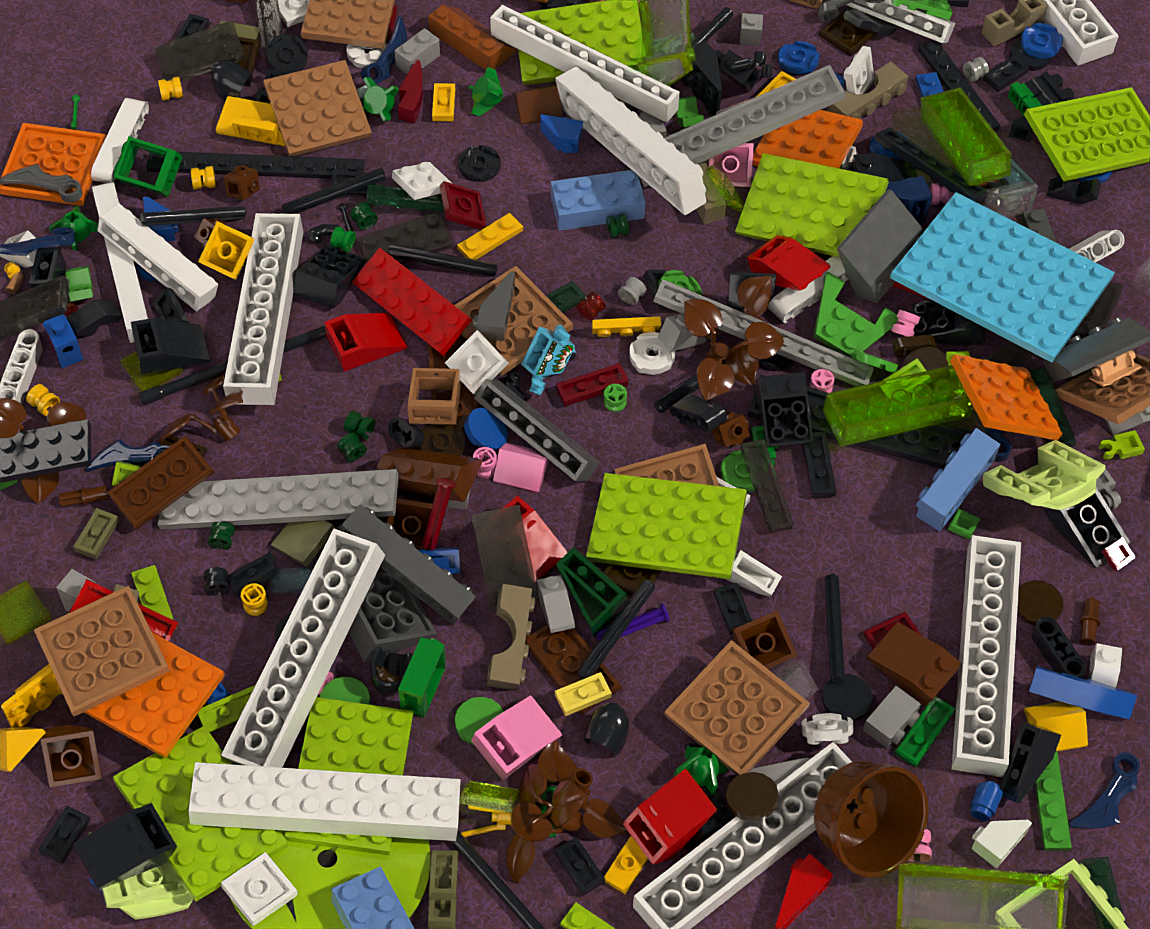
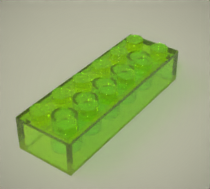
[920,87,1011,186]
[823,365,973,447]

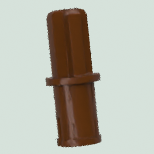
[59,485,109,507]
[1080,597,1100,646]

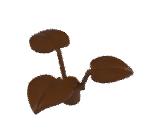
[705,276,772,385]
[684,299,784,401]
[159,372,243,445]
[0,398,86,503]
[511,740,627,842]
[506,764,589,883]

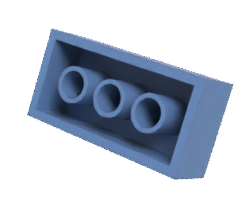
[551,170,646,231]
[916,428,1000,532]
[331,866,414,929]

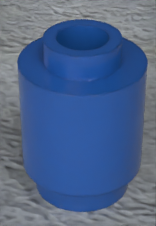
[970,781,1003,821]

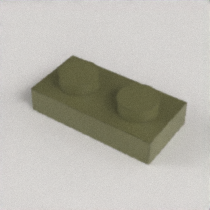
[73,508,119,560]

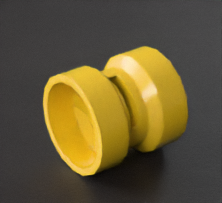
[158,77,183,101]
[191,166,216,190]
[26,384,60,416]
[241,583,268,616]

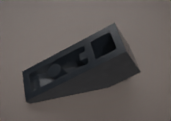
[1000,722,1061,803]

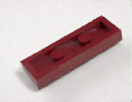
[556,363,629,407]

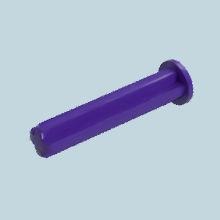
[596,603,670,641]

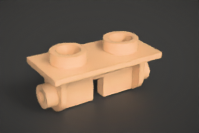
[1089,350,1141,387]

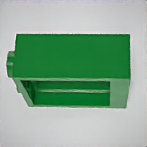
[114,136,183,197]
[398,637,446,718]

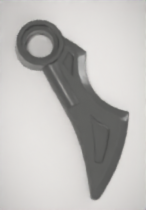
[0,164,83,203]

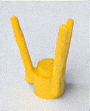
[460,795,514,837]

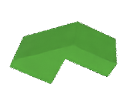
[675,96,704,127]
[65,265,94,301]

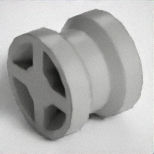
[963,57,989,82]
[618,277,646,306]

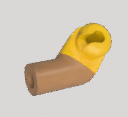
[4,262,24,294]

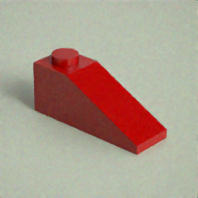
[775,854,833,929]

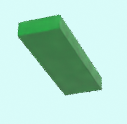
[894,696,956,768]

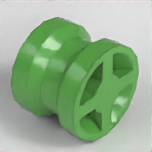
[604,384,627,412]

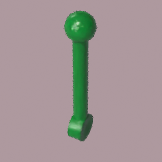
[71,95,80,130]

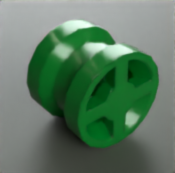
[330,226,356,253]

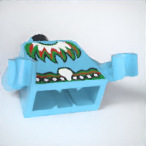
[521,325,576,396]

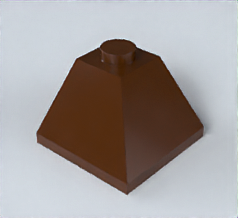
[40,724,102,787]

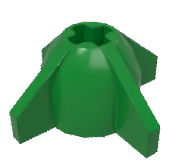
[468,67,503,116]
[363,77,399,122]
[49,206,99,250]
[674,747,728,794]

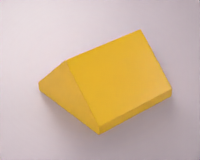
[198,221,255,280]
[1024,702,1088,752]
[0,727,46,772]

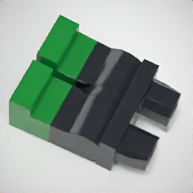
[1008,71,1074,116]

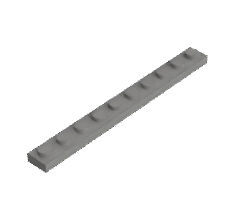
[653,279,874,390]

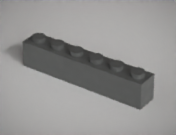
[474,379,600,481]
[339,504,476,625]

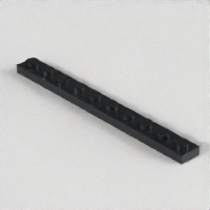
[146,152,365,179]

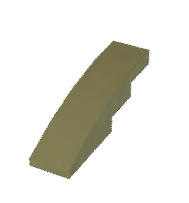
[428,850,458,929]

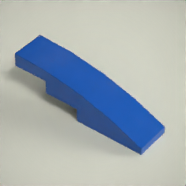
[1029,666,1137,719]

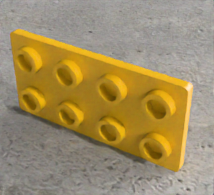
[216,96,285,146]
[1,664,63,728]

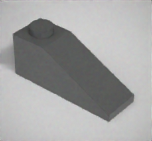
[473,271,515,341]

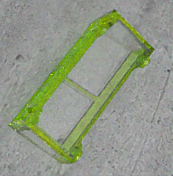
[637,0,696,86]
[896,862,1069,929]

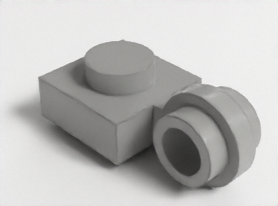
[1096,468,1121,510]

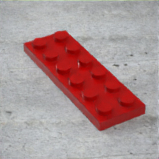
[352,247,472,356]

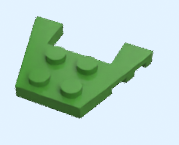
[891,0,952,20]
[813,272,898,359]

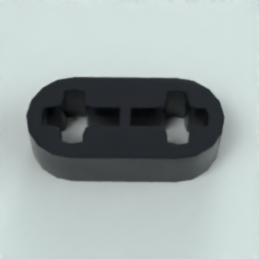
[388,416,424,449]

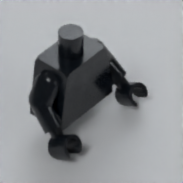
[715,50,773,92]

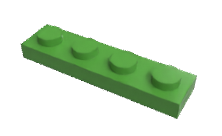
[1034,751,1072,851]

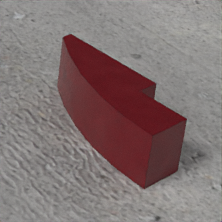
[398,59,424,124]

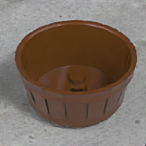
[814,761,929,878]

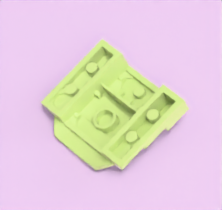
[983,440,1105,510]
[88,832,194,920]

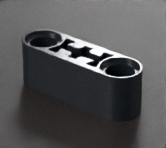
[669,394,727,433]
[1031,616,1086,679]

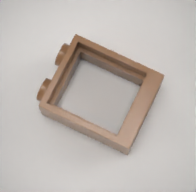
[408,368,461,424]

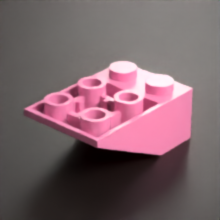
[471,695,562,781]

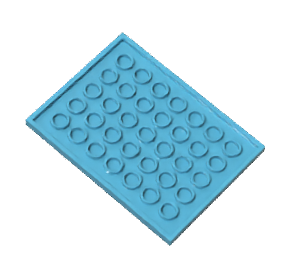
[890,192,1115,363]

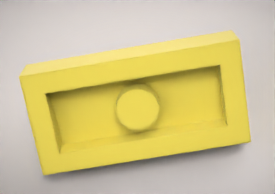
[555,672,612,716]

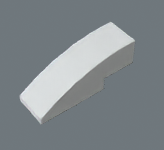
[724,551,782,597]

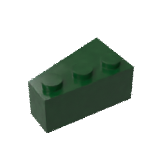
[556,547,628,637]

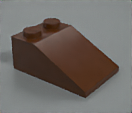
[866,622,962,707]

